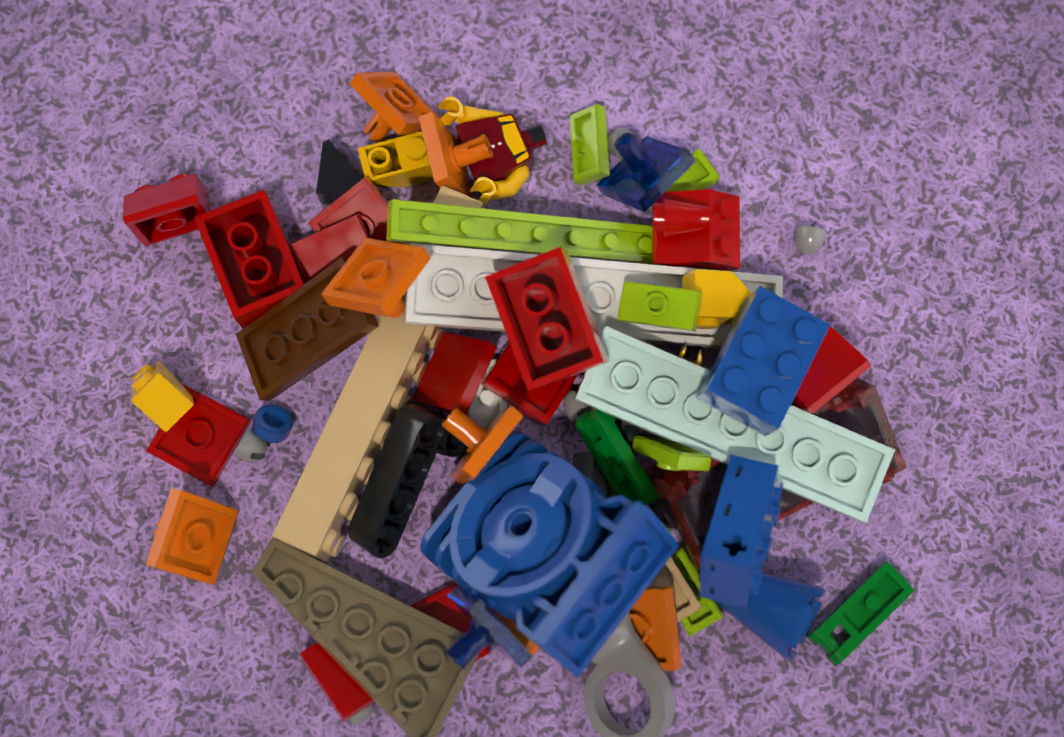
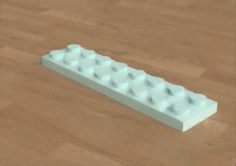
[574,326,895,523]

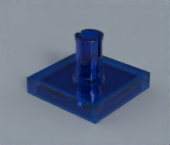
[597,133,696,212]
[445,585,533,670]

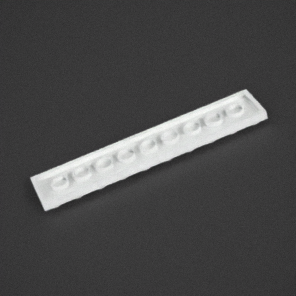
[404,243,783,348]

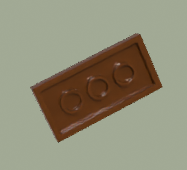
[236,257,379,401]

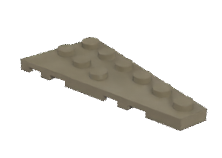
[252,538,484,737]

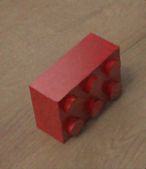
[194,189,305,329]
[485,247,609,391]

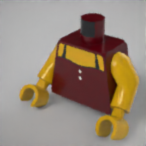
[438,96,547,206]

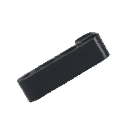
[348,404,468,558]

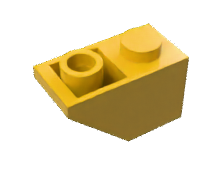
[357,131,434,188]
[682,269,752,329]
[131,360,194,432]

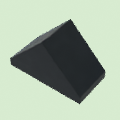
[316,139,362,205]

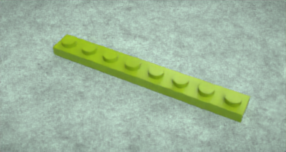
[386,199,652,264]

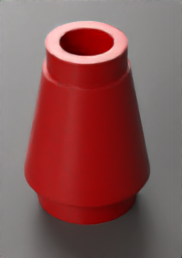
[654,199,709,237]

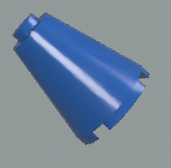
[714,573,826,662]

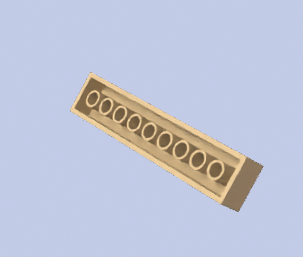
[272,185,484,563]

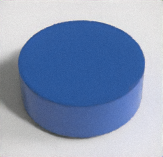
[252,405,293,443]

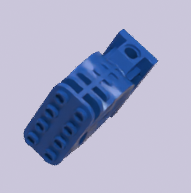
[421,430,679,678]

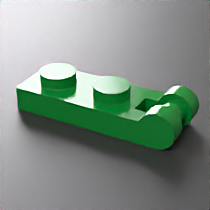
[576,408,659,505]
[807,561,915,667]

